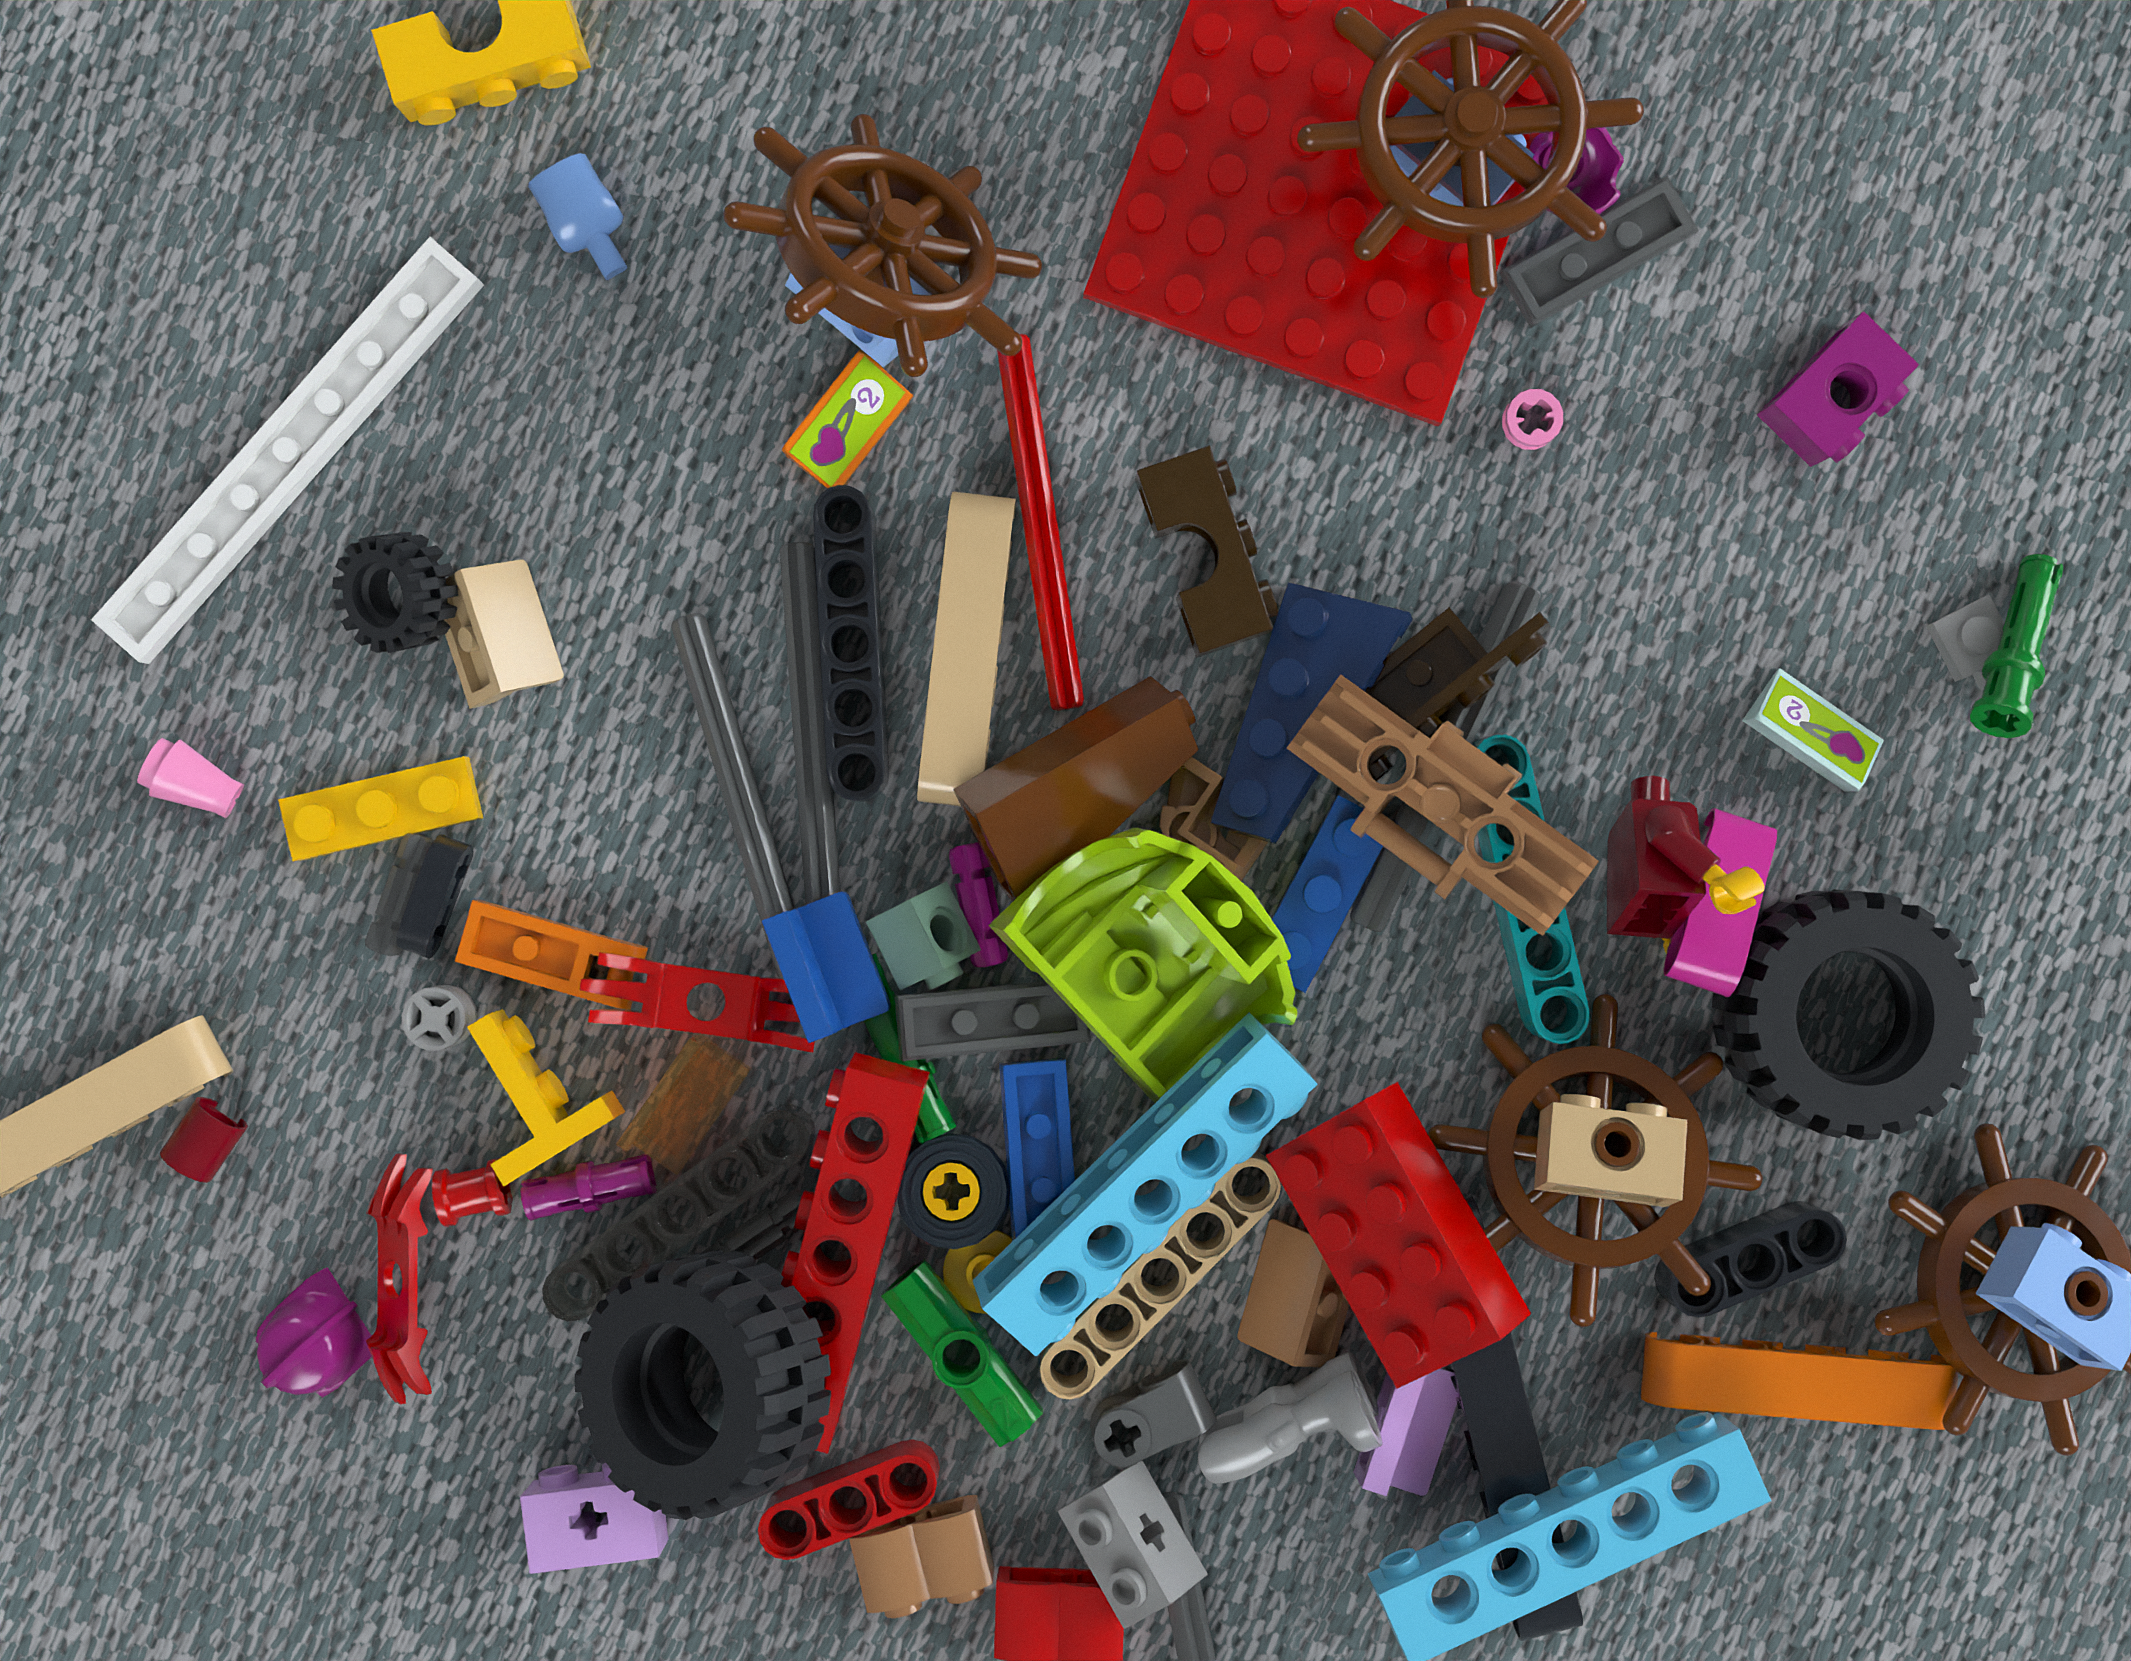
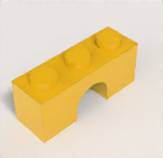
[371,0,591,125]

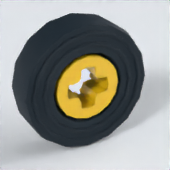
[897,1133,1010,1249]

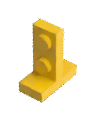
[467,1009,625,1186]

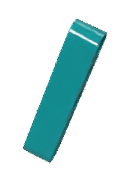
[1472,734,1590,1044]

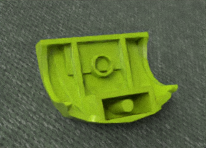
[989,828,1297,1103]

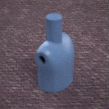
[528,153,627,280]

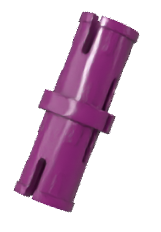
[520,1153,657,1221]

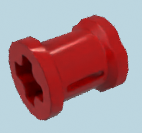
[432,1158,513,1227]

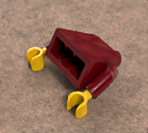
[1607,776,1764,954]

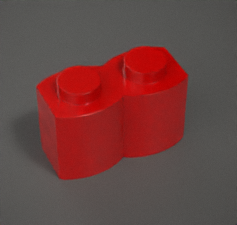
[994,1566,1124,1661]

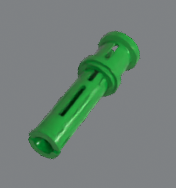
[1970,554,2063,738]

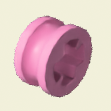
[1502,389,1563,450]

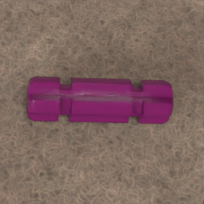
[948,842,1008,968]

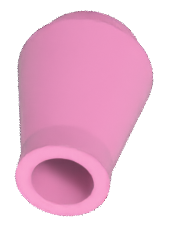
[137,738,244,818]

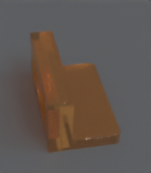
[616,1034,752,1175]

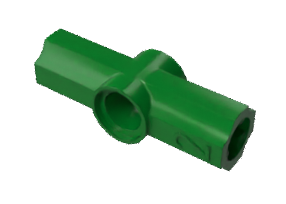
[881,1259,1043,1447]

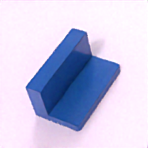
[762,891,891,1043]

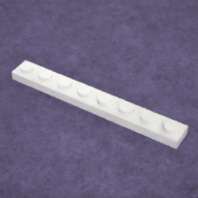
[91,237,484,664]

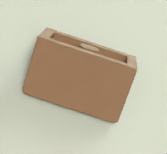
[1237,1219,1349,1367]

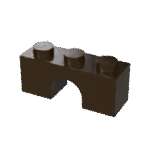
[1135,445,1278,658]

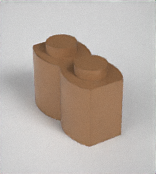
[849,1495,995,1618]

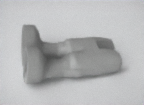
[1198,1352,1382,1484]

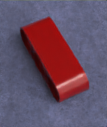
[758,1439,940,1560]

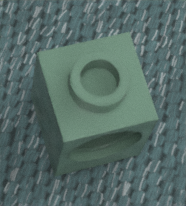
[866,881,981,990]

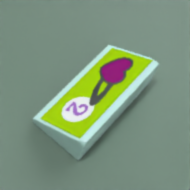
[1742,668,1884,792]

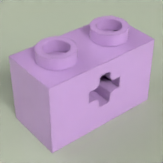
[520,1463,669,1574]

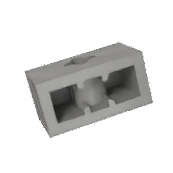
[1058,1461,1208,1629]

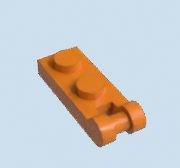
[455,899,648,1010]

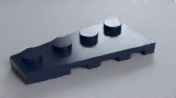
[1211,582,1413,844]

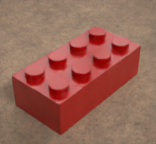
[1266,1082,1531,1389]

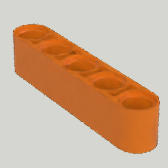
[1640,1332,1959,1430]

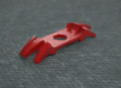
[579,952,815,1053]
[365,1153,433,1405]

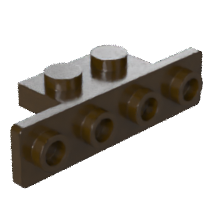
[1365,607,1551,781]

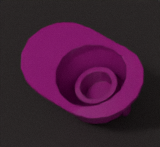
[255,1267,372,1398]

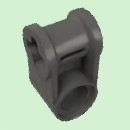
[1090,1359,1217,1468]

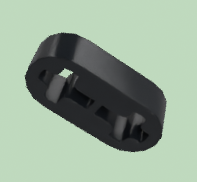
[396,834,474,959]

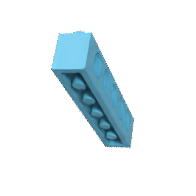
[972,1012,1318,1356]
[1368,1412,1771,1661]

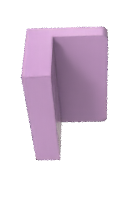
[1353,1368,1460,1496]

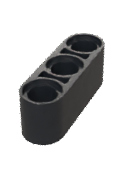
[1654,1201,1847,1318]

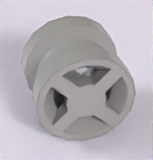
[401,984,477,1051]

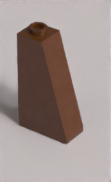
[953,676,1199,902]

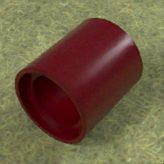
[160,1097,248,1183]

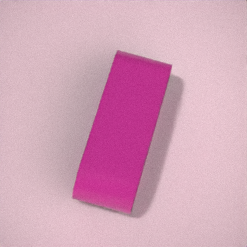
[1663,808,1777,997]

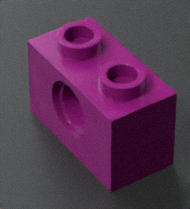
[1757,311,1919,467]

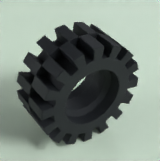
[332,532,458,653]

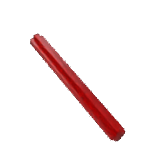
[997,334,1084,711]

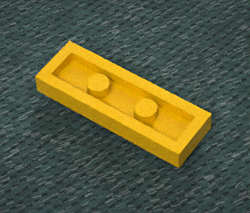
[278,756,483,861]

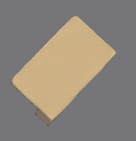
[444,560,564,709]

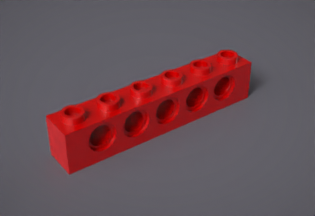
[781,1052,930,1454]

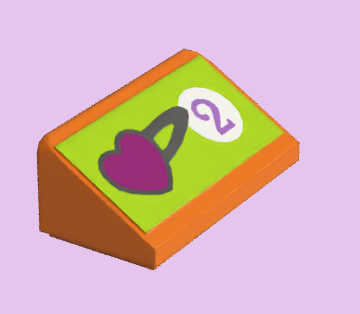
[782,350,914,489]

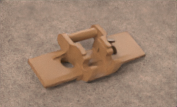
[1287,675,1599,936]

